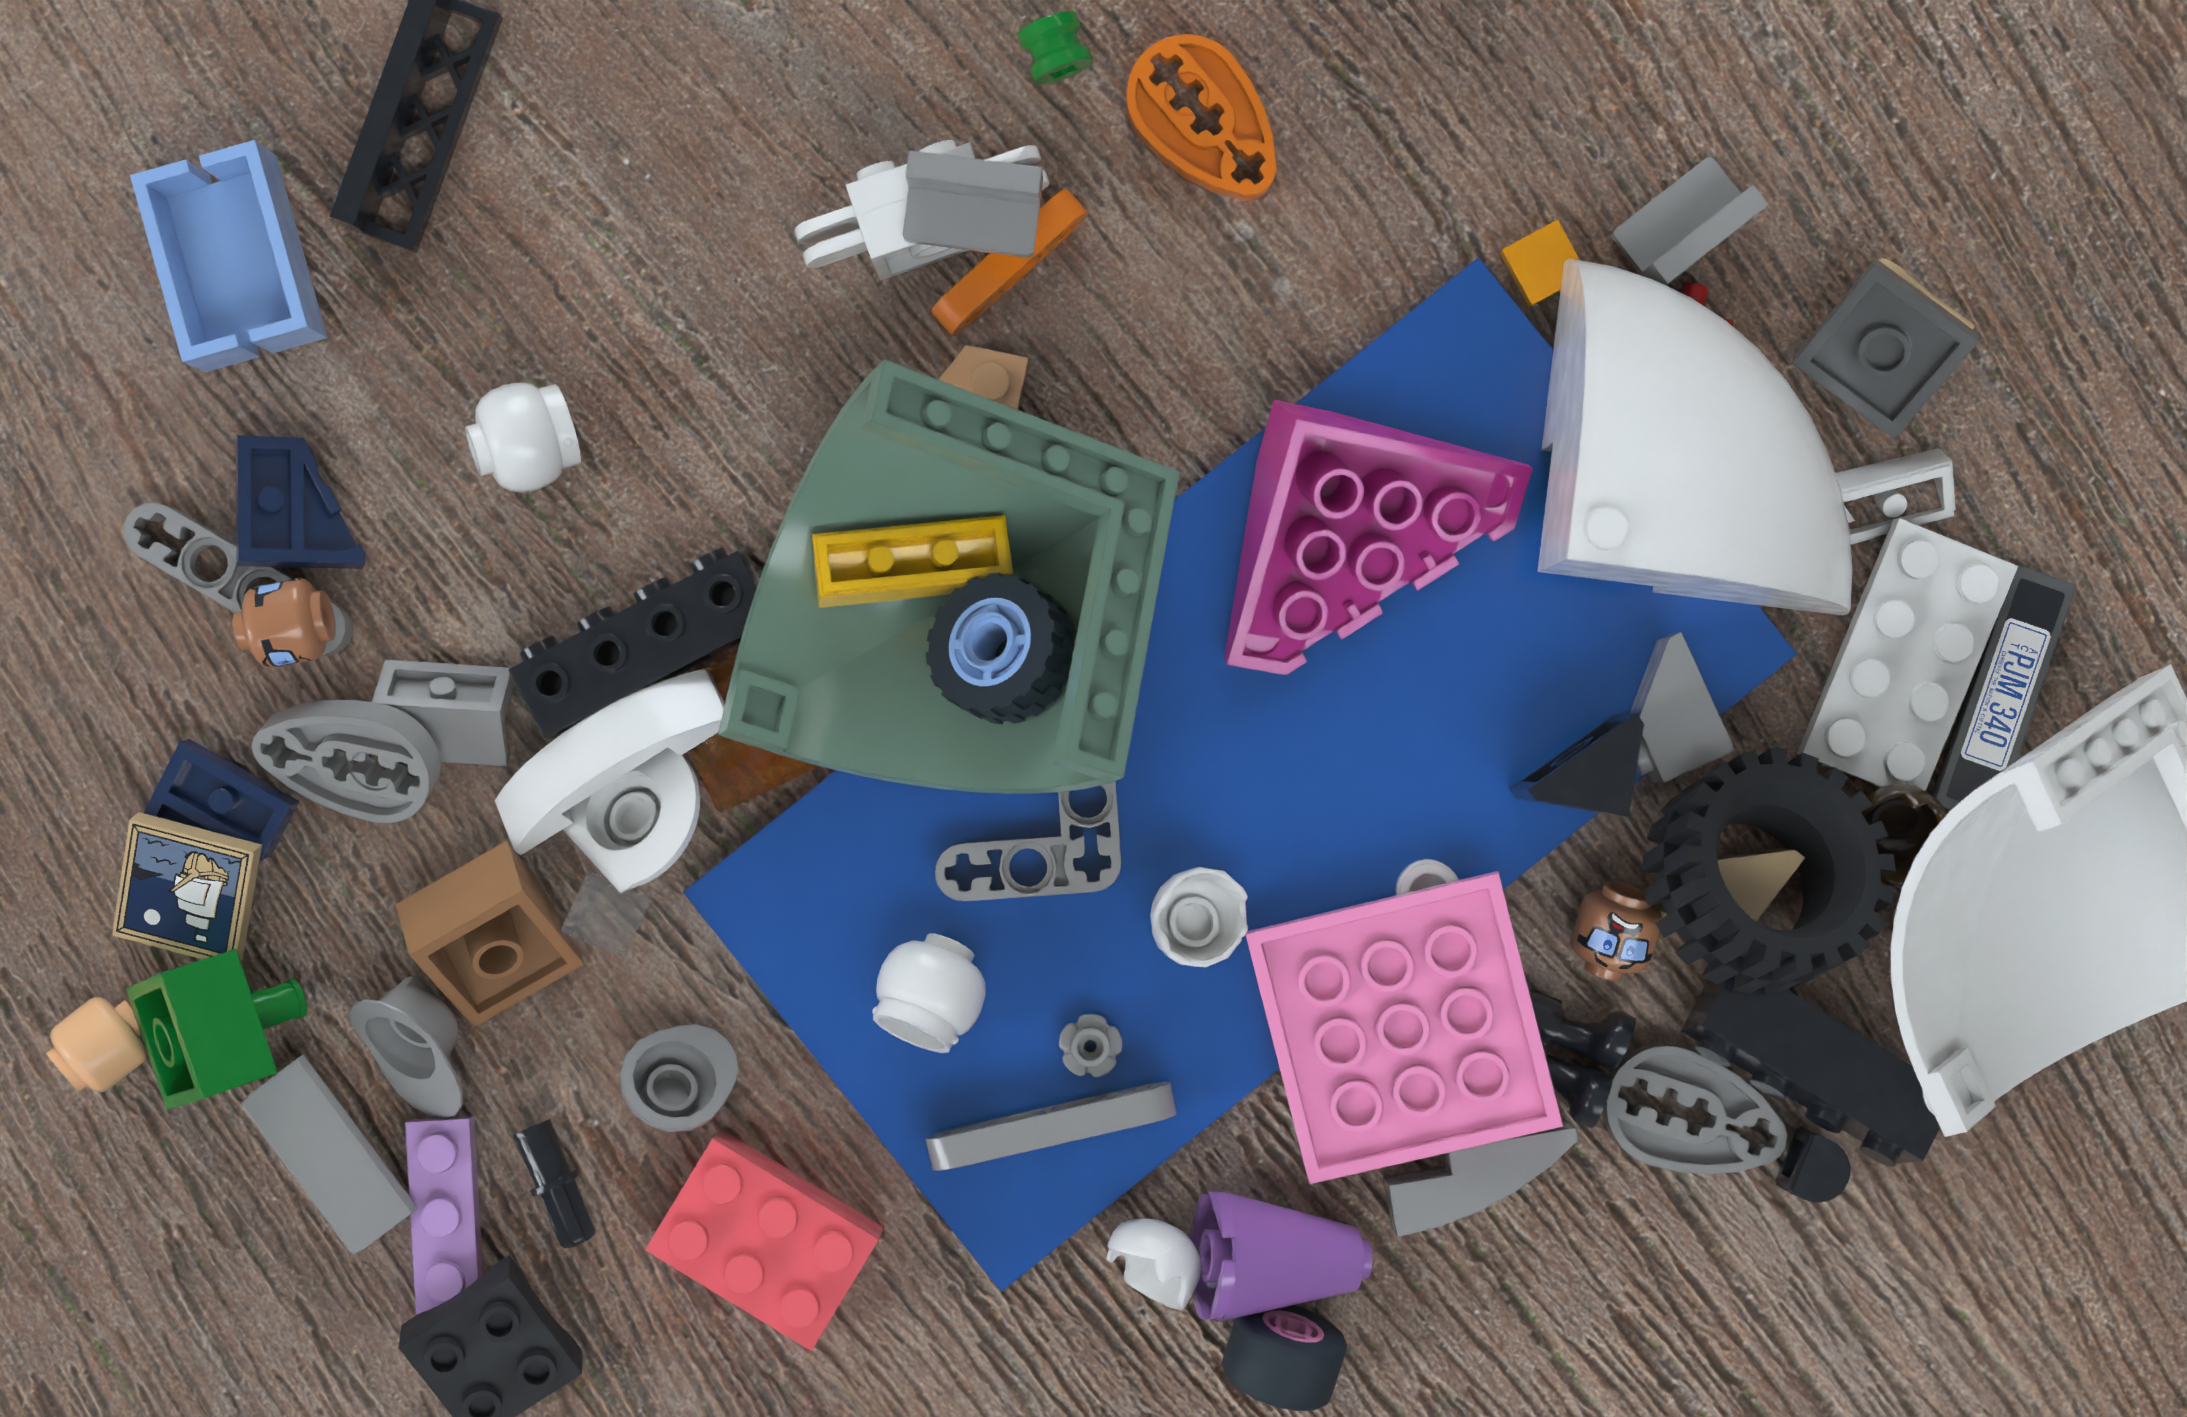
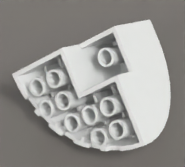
[1538,258,1852,615]

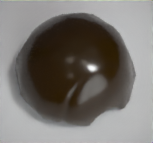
[1861,783,1947,886]

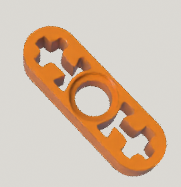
[931,188,1089,336]

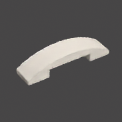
[495,669,725,855]

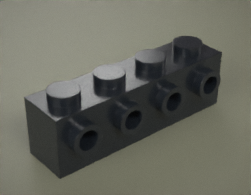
[508,548,758,739]
[1681,976,1940,1167]

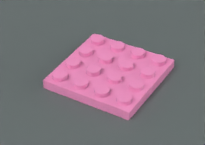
[1245,871,1563,1184]

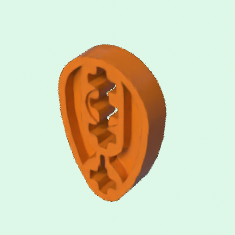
[1126,34,1277,201]

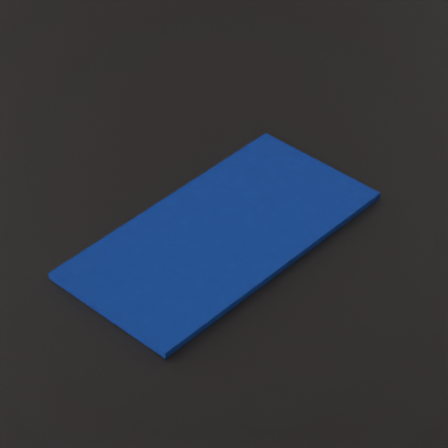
[683,257,1797,1292]

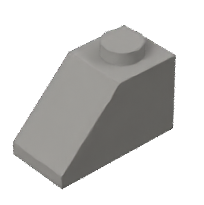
[1629,632,1735,783]

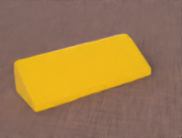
[812,515,1013,608]

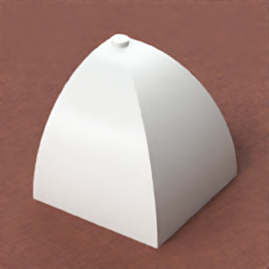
[1891,664,2187,1137]

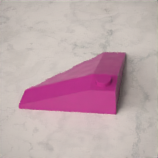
[1224,400,1533,675]

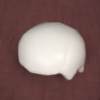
[1150,867,1248,968]
[1107,1219,1202,1310]

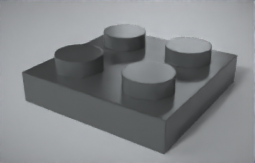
[1792,258,1979,439]

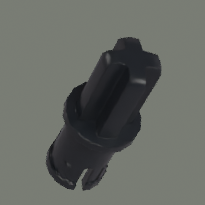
[512,1119,596,1249]

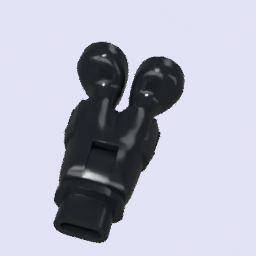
[1529,989,1636,1128]

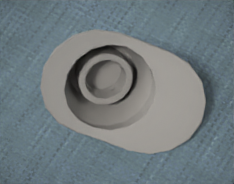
[349,976,463,1119]

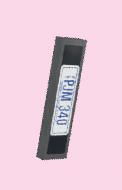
[1931,564,2077,812]

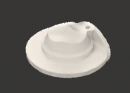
[562,747,700,893]

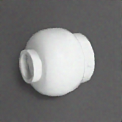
[465,383,581,492]
[872,934,985,1053]

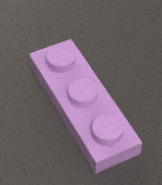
[405,1116,483,1314]

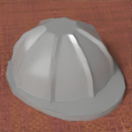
[619,1024,739,1133]

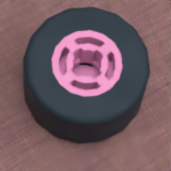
[1221,1305,1348,1411]

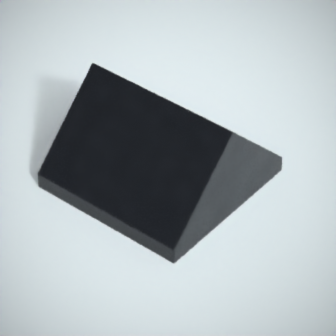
[1509,713,1644,817]

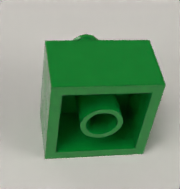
[126,949,307,1110]

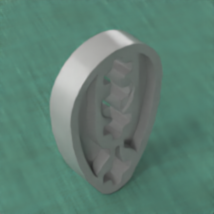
[251,700,441,823]
[1602,1043,1787,1174]

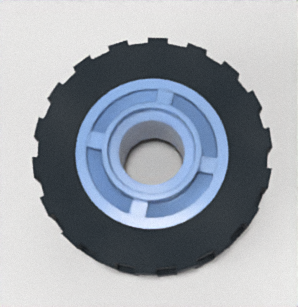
[926,573,1076,725]

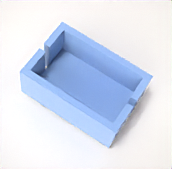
[130,140,328,372]

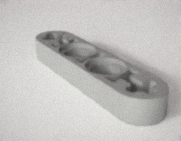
[124,502,353,657]
[925,1081,1178,1171]

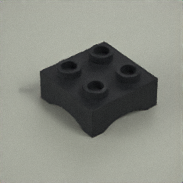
[398,1255,582,1417]

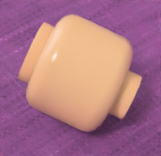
[46,997,147,1092]

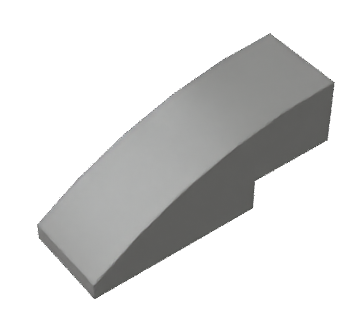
[1383,1120,1578,1237]

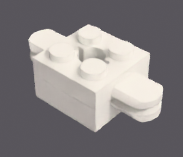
[794,140,1050,281]

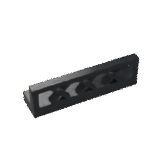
[330,0,503,254]

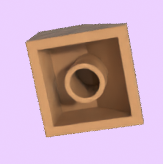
[395,841,584,1027]

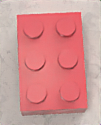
[645,1129,884,1351]

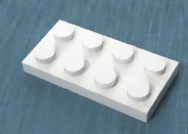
[1797,518,2018,791]

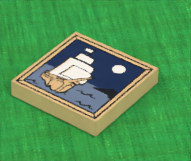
[112,812,262,962]

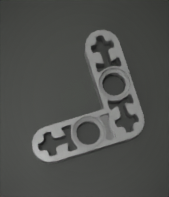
[935,781,1121,901]

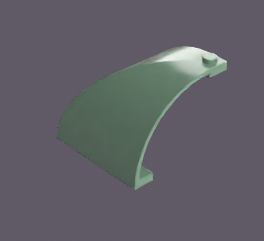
[718,360,1180,794]

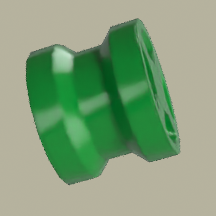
[1017,11,1093,85]

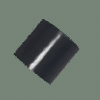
[1775,1126,1851,1203]

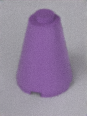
[1190,1190,1372,1322]

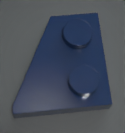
[236,435,365,569]
[144,739,300,860]

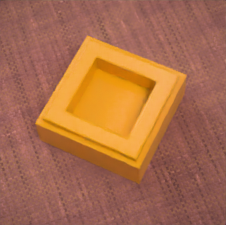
[1499,219,1580,308]

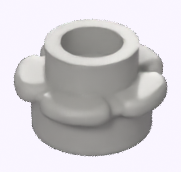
[1059,1014,1122,1077]

